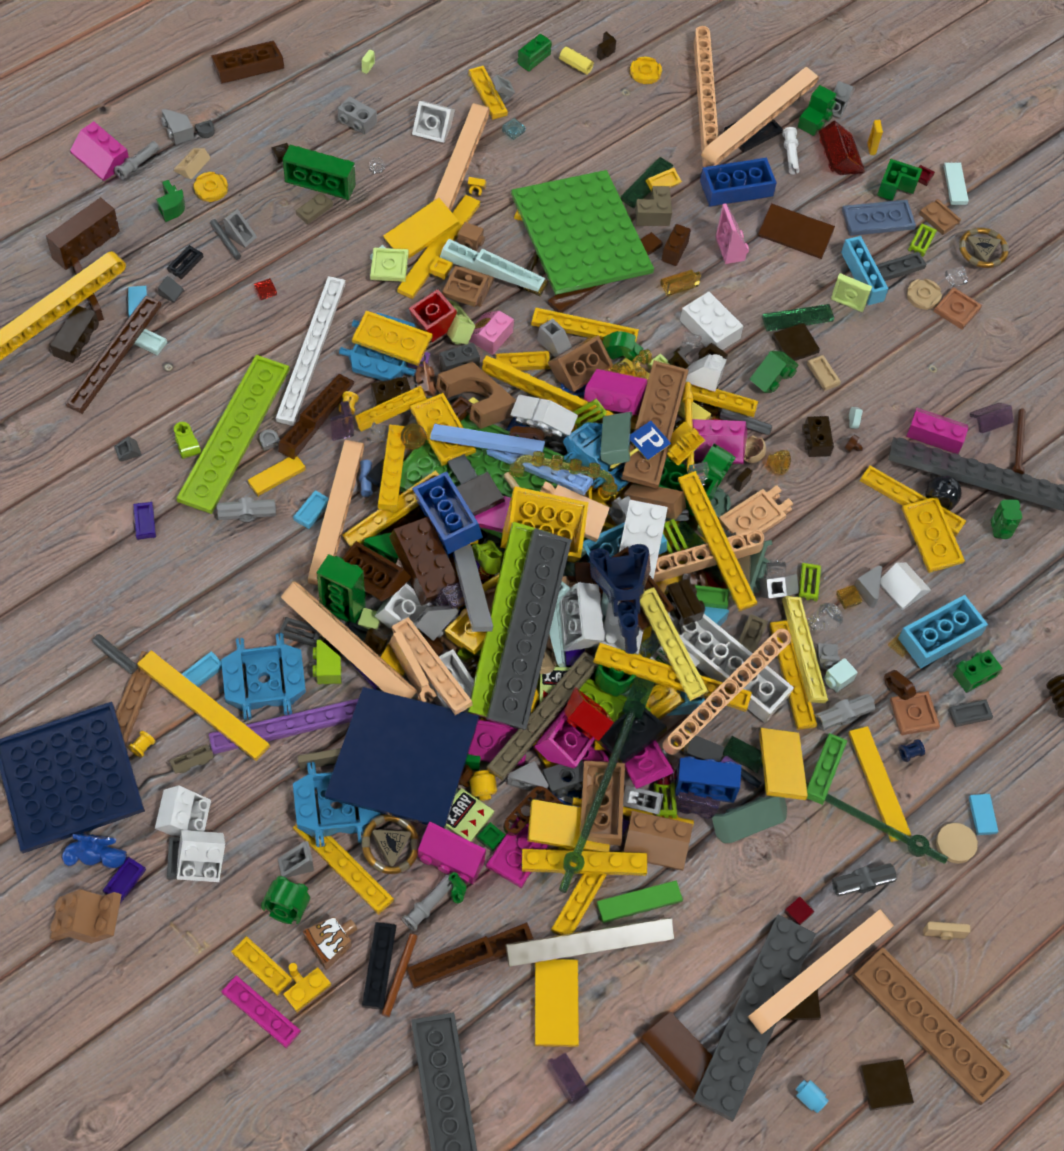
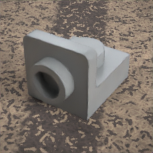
[493,75,515,103]
[817,643,840,670]

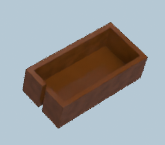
[46,197,120,270]
[389,517,461,606]

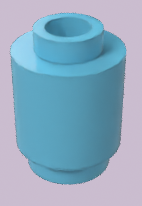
[795,1080,829,1113]

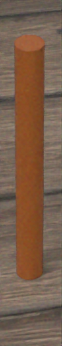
[382,934,418,1017]

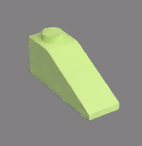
[446,300,475,345]

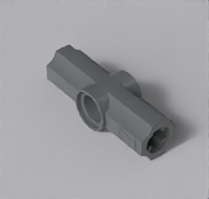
[831,863,897,897]

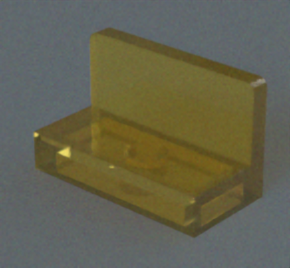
[660,269,701,296]

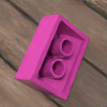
[70,121,129,181]
[584,369,648,415]
[906,407,968,454]
[692,419,747,464]
[534,705,595,768]
[418,822,486,884]

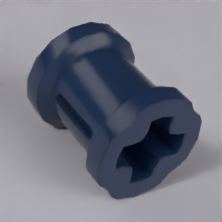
[899,739,925,762]

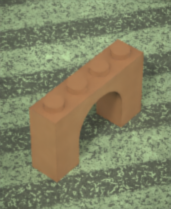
[436,361,516,429]

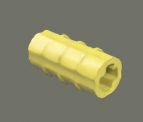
[559,47,594,75]

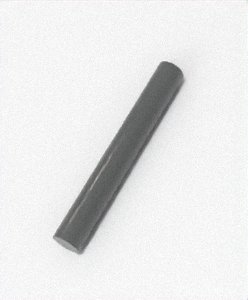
[210,219,241,260]

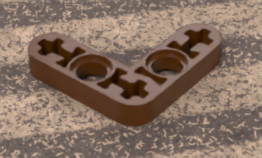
[503,786,564,836]

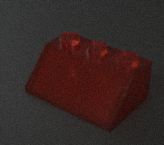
[818,120,865,176]

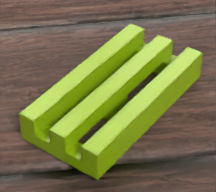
[908,223,937,257]
[573,398,607,429]
[663,519,688,554]
[798,563,821,602]
[654,782,677,819]

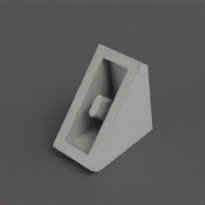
[224,208,257,248]
[854,566,882,608]
[507,761,548,795]
[623,785,663,814]
[278,841,314,878]

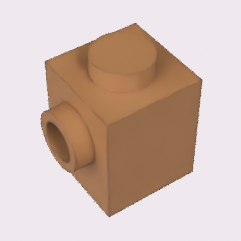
[457,222,485,251]

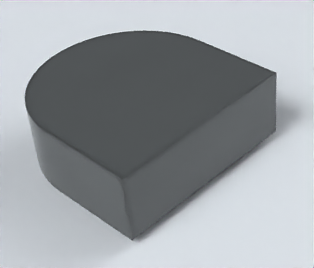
[195,120,215,138]

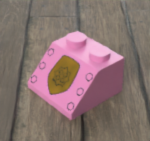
[469,311,514,355]

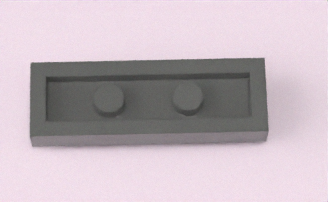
[876,252,927,281]

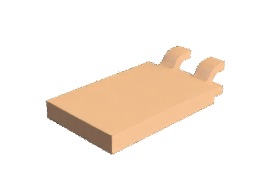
[540,481,609,542]
[719,485,793,541]
[389,631,437,702]

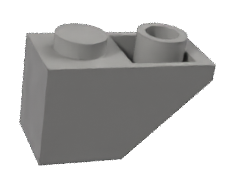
[832,81,855,118]
[160,109,195,145]
[537,318,572,358]
[759,574,799,599]
[414,604,459,641]

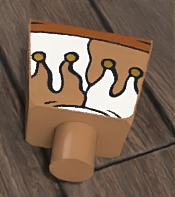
[303,917,358,970]

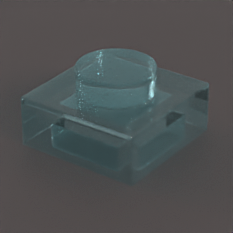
[502,118,526,140]
[639,633,659,657]

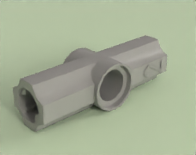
[217,497,276,522]
[815,694,876,731]

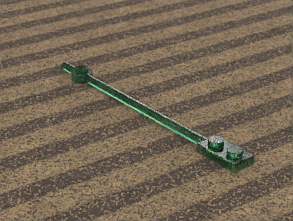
[559,677,655,893]
[723,736,948,864]

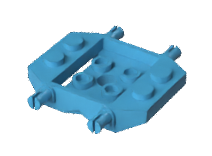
[339,313,416,381]
[563,422,630,492]
[221,633,306,720]
[293,762,380,847]

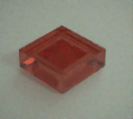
[254,278,277,300]

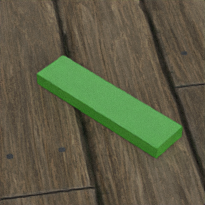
[807,733,848,805]
[597,880,683,923]

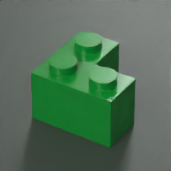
[797,85,837,136]
[877,159,922,201]
[749,351,799,393]

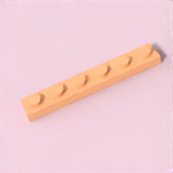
[392,617,473,715]

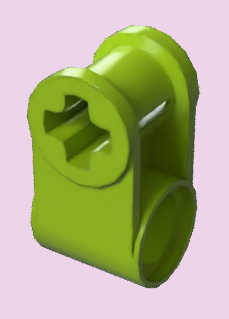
[174,422,201,459]
[472,540,502,574]

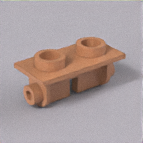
[416,361,437,397]

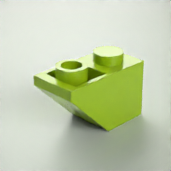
[313,640,342,684]

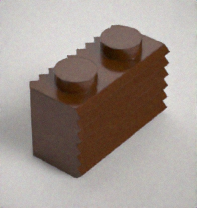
[661,224,691,266]

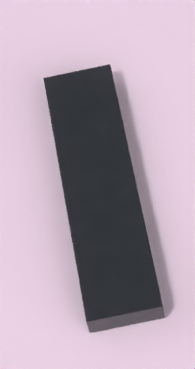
[362,922,397,1010]

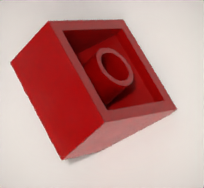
[408,289,457,342]
[564,687,614,741]

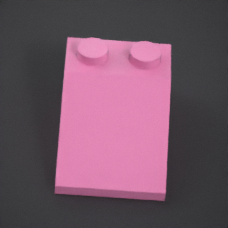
[715,204,749,264]

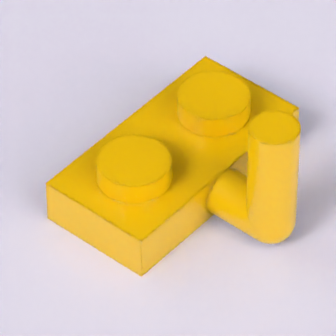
[283,963,331,1013]

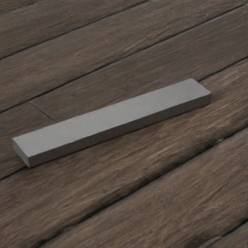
[452,545,493,632]

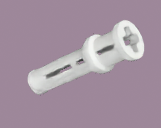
[782,127,800,175]

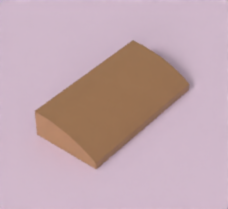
[580,761,625,846]

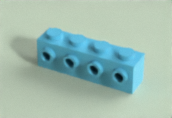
[841,236,889,305]

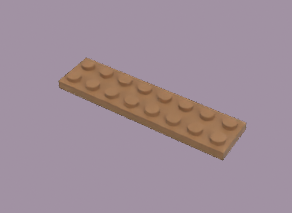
[621,360,689,489]
[853,947,1011,1105]

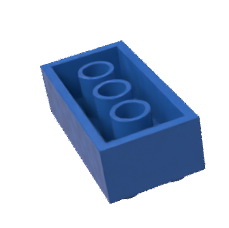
[700,157,777,207]
[412,471,483,554]

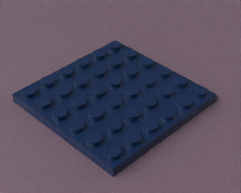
[0,702,145,854]

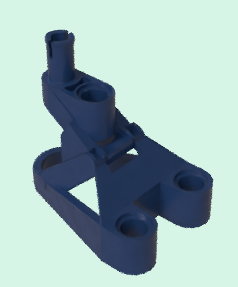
[589,544,651,654]

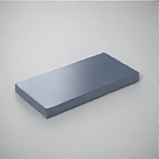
[842,200,916,236]

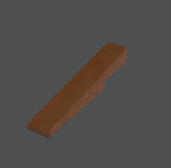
[278,374,354,460]
[407,922,534,989]

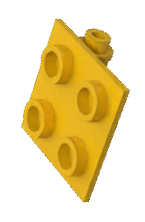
[667,422,705,466]

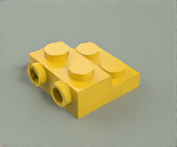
[445,608,486,655]

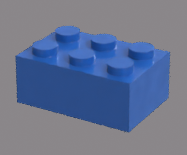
[675,756,742,803]

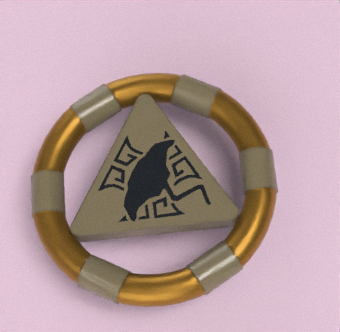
[959,227,1009,268]
[362,814,419,874]

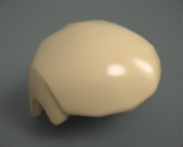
[744,435,766,463]

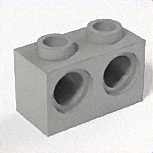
[338,96,377,135]

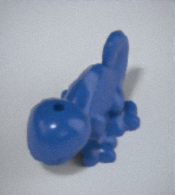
[62,833,127,868]

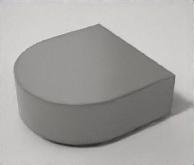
[259,430,280,451]

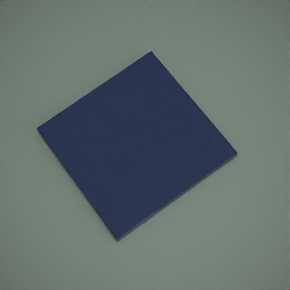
[325,687,479,829]

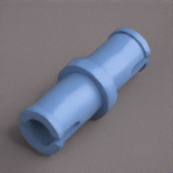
[359,459,373,497]

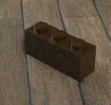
[50,305,99,363]

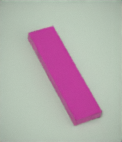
[221,975,301,1049]

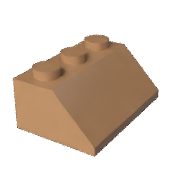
[548,335,614,392]
[623,811,693,871]

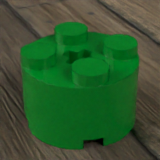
[698,443,736,487]
[594,649,636,697]
[261,876,310,924]

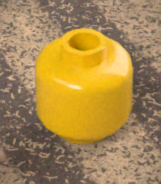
[469,770,497,801]

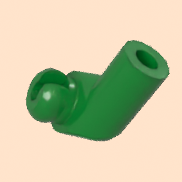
[448,872,467,904]

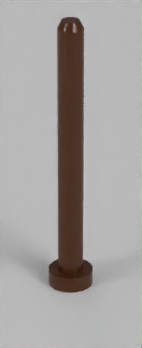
[1012,408,1026,474]

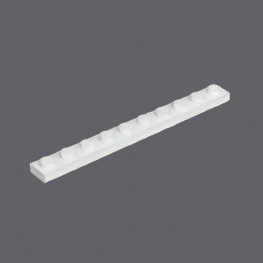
[276,276,345,426]

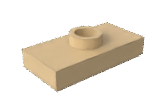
[807,355,841,391]
[923,922,970,940]

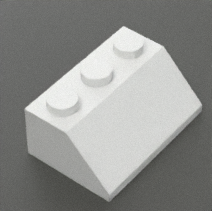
[559,582,605,651]

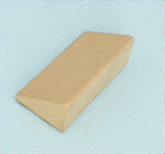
[174,148,210,179]

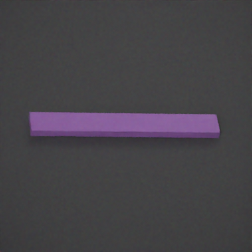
[209,698,359,754]

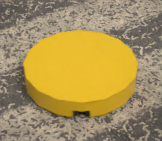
[630,57,662,84]
[193,172,228,202]

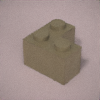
[635,186,672,226]

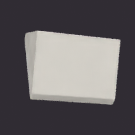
[880,563,931,610]

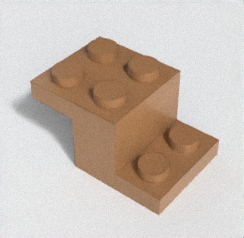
[442,266,494,307]
[50,889,122,944]

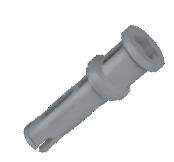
[114,141,160,180]
[402,875,453,931]

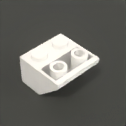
[155,785,211,837]
[177,830,225,882]

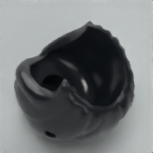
[925,476,962,511]

